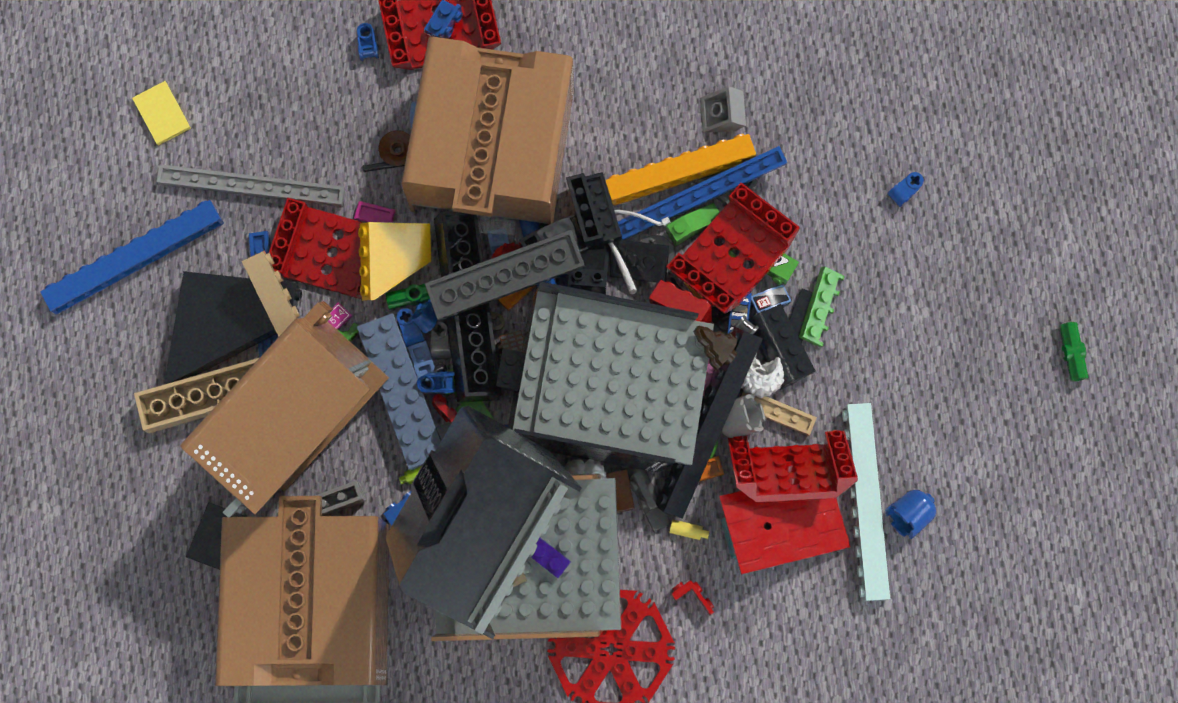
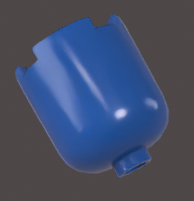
[885,490,936,539]

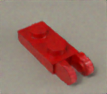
[432,394,457,423]

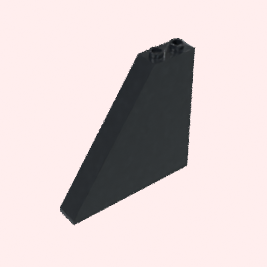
[164,271,302,384]

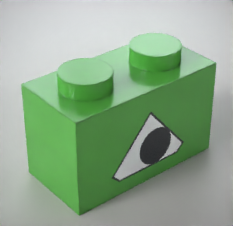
[753,253,799,285]

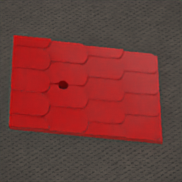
[719,484,851,575]

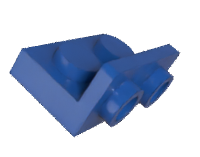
[424,0,463,39]

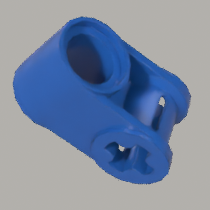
[357,23,379,61]
[887,172,924,207]
[411,299,437,333]
[397,308,425,347]
[417,371,456,393]

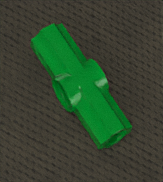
[385,284,430,310]
[1059,322,1089,382]

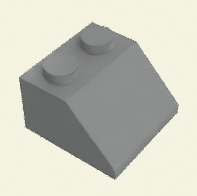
[701,86,746,133]

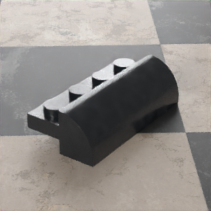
[566,172,622,249]
[748,304,816,390]

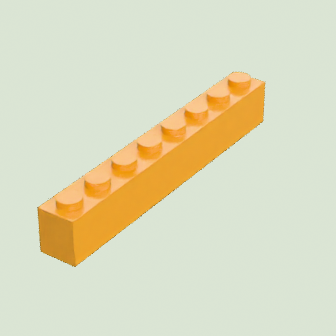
[605,134,756,206]

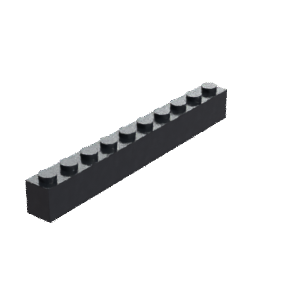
[656,327,763,519]

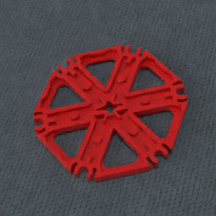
[547,590,675,703]

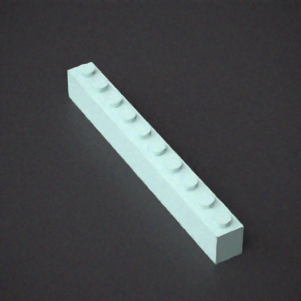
[842,403,890,602]

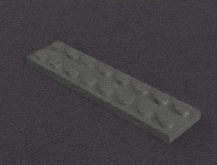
[425,230,585,321]

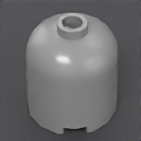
[721,394,765,438]

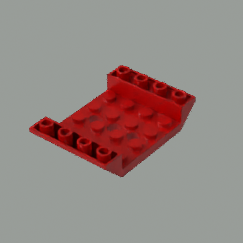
[378,0,501,70]
[666,183,800,314]
[269,197,364,299]
[728,430,858,502]

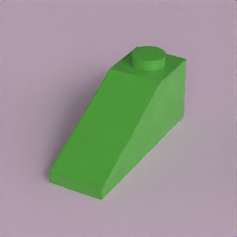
[666,203,720,247]

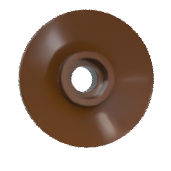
[378,130,410,166]

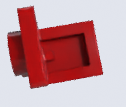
[671,580,714,615]

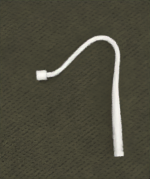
[608,210,671,294]

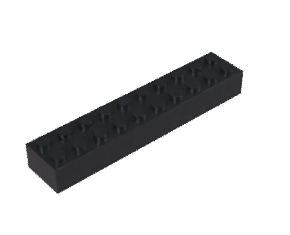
[434,211,502,402]

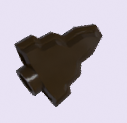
[693,326,737,370]

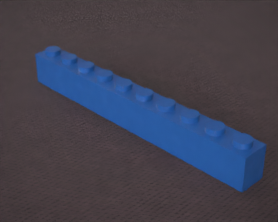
[40,200,224,315]

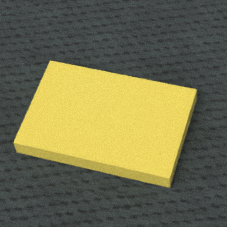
[132,81,191,146]

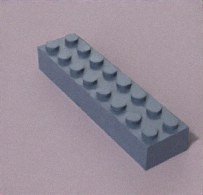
[357,313,441,471]

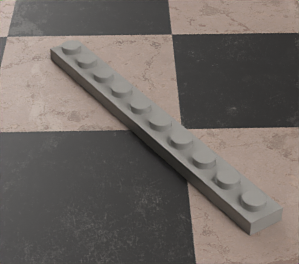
[156,164,345,207]

